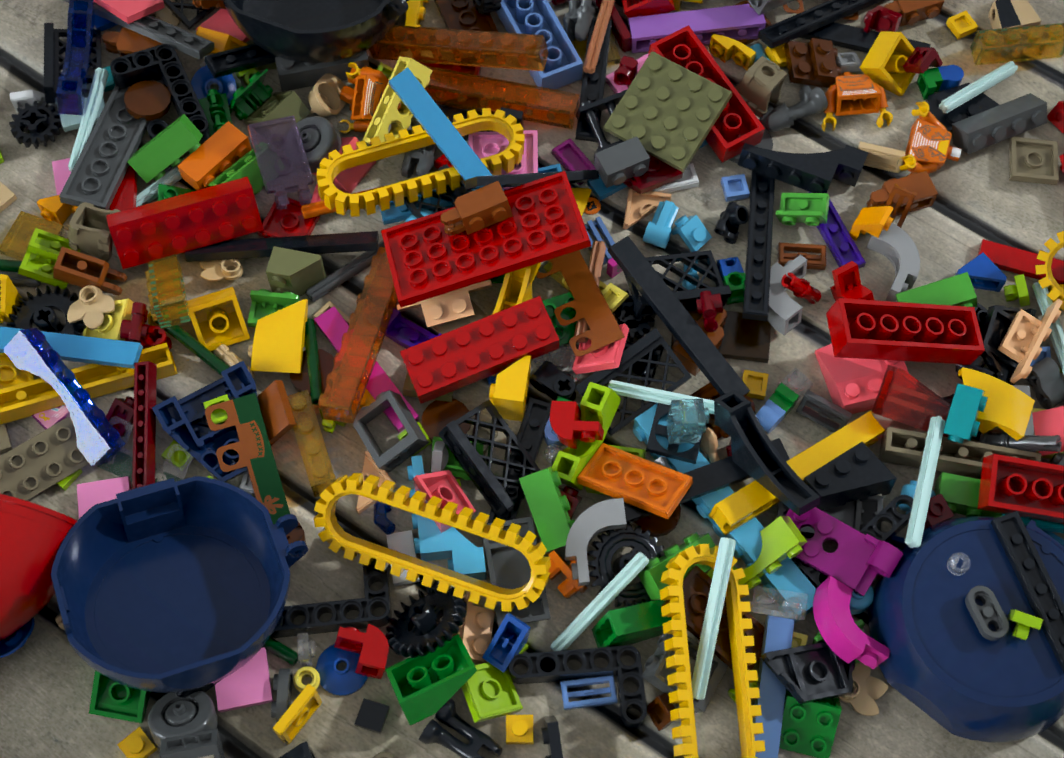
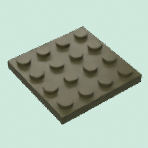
[603,51,732,173]

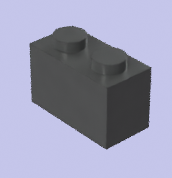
[594,136,650,188]

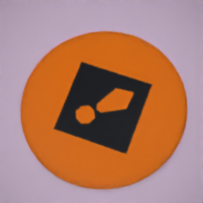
[584,197,601,215]

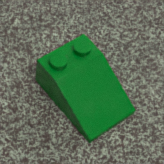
[385,634,477,726]
[89,670,151,723]

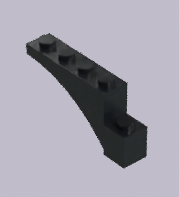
[738,143,868,193]
[714,389,820,516]

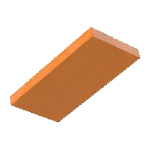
[577,443,693,519]

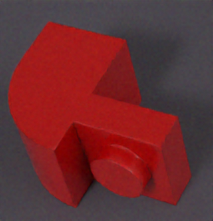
[830,261,874,301]
[550,401,604,449]
[334,624,389,679]

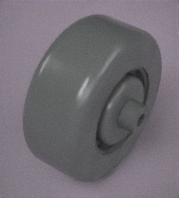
[284,116,341,173]
[148,691,218,748]

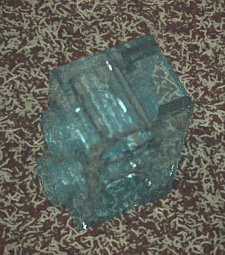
[666,398,709,444]

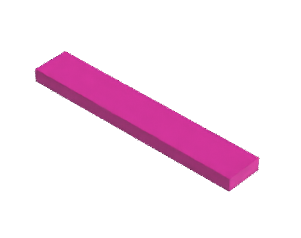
[314,306,419,433]

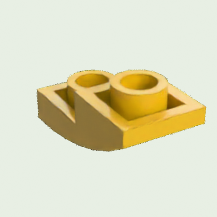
[709,34,756,71]

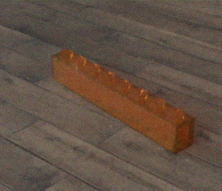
[369,25,549,71]
[424,65,579,129]
[318,247,398,424]

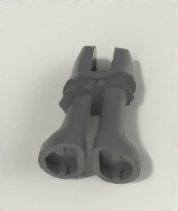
[563,0,595,41]
[759,85,828,132]
[401,116,438,178]

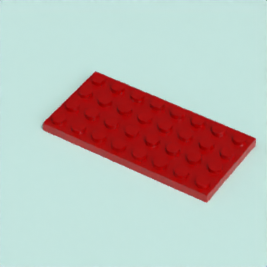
[381,171,591,307]

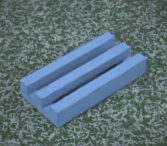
[585,216,615,265]
[560,675,618,710]

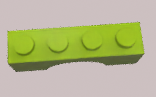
[552,382,622,491]
[706,516,807,590]

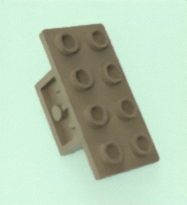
[0,417,95,501]

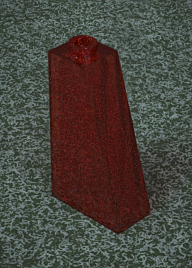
[872,365,951,437]

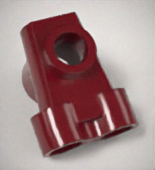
[613,56,638,88]
[696,291,723,332]
[120,302,149,343]

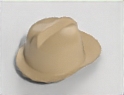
[307,74,347,117]

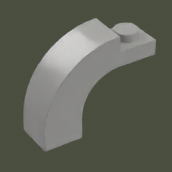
[867,223,920,302]
[767,255,807,335]
[565,498,626,586]

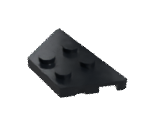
[926,83,999,133]
[981,305,1037,385]
[761,642,855,704]

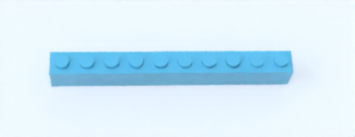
[633,403,816,623]

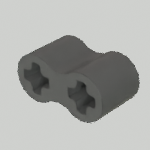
[1026,357,1064,409]

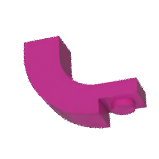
[813,576,890,669]

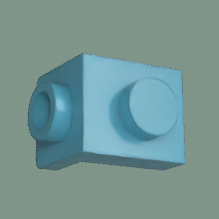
[672,215,712,252]

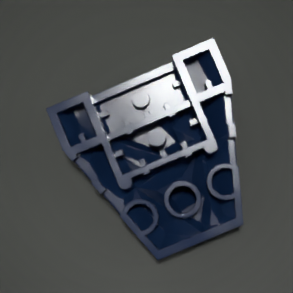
[152,361,260,482]

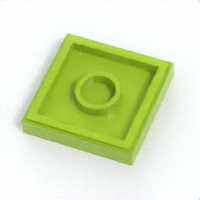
[461,662,523,723]

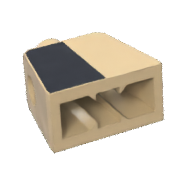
[989,0,1041,43]

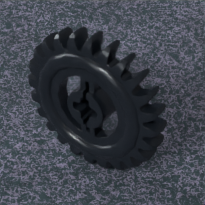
[6,285,87,360]
[587,523,664,608]
[385,584,467,658]

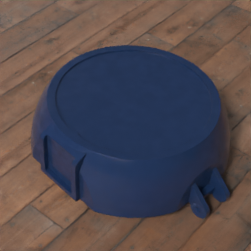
[51,476,308,692]
[868,516,1064,742]

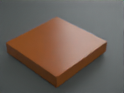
[257,380,296,446]

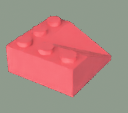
[815,343,915,414]

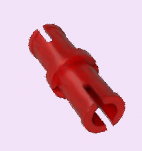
[781,272,821,304]

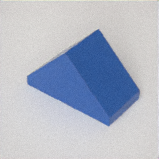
[955,252,1007,292]
[482,612,531,672]

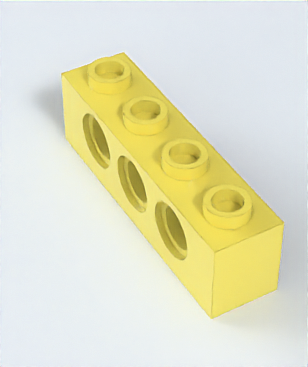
[362,56,433,145]

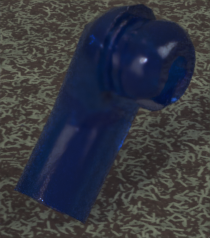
[374,501,396,535]

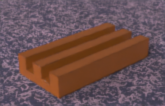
[885,184,917,228]
[777,242,826,270]

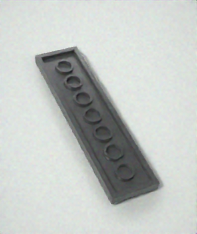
[59,77,165,210]

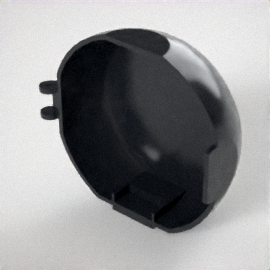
[222,0,409,63]

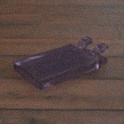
[247,115,314,210]

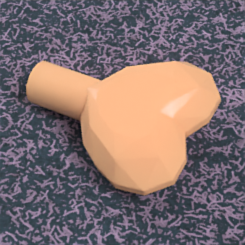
[697,427,720,463]

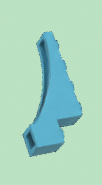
[407,455,486,580]

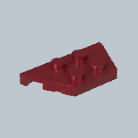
[623,154,683,195]

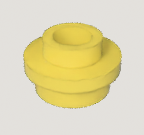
[293,666,320,693]

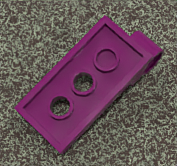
[786,507,903,597]

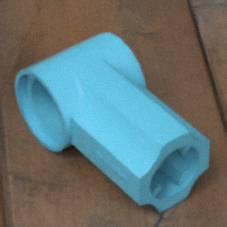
[643,200,679,249]

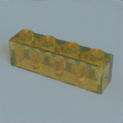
[970,23,1064,65]
[145,254,191,329]
[288,390,336,497]

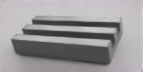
[796,390,852,432]

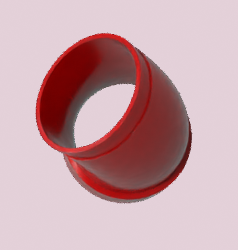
[0,494,77,641]

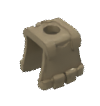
[735,56,788,118]
[68,202,120,263]

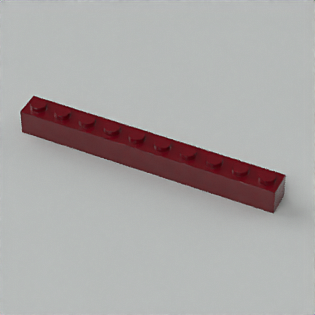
[132,361,157,489]

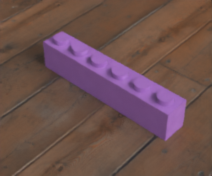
[628,3,766,53]

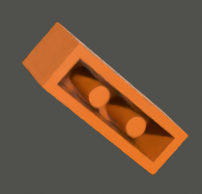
[177,121,252,190]

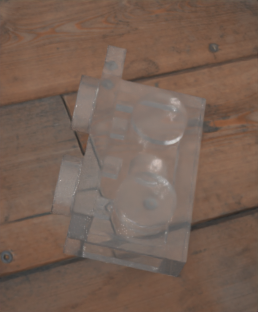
[748,586,808,621]

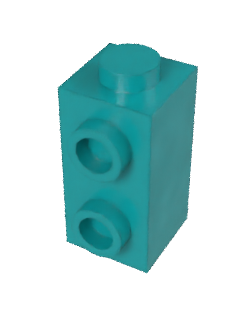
[943,383,988,444]

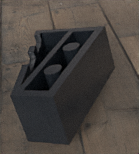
[803,442,897,510]

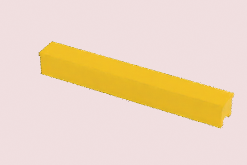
[0,342,178,424]
[709,411,885,535]

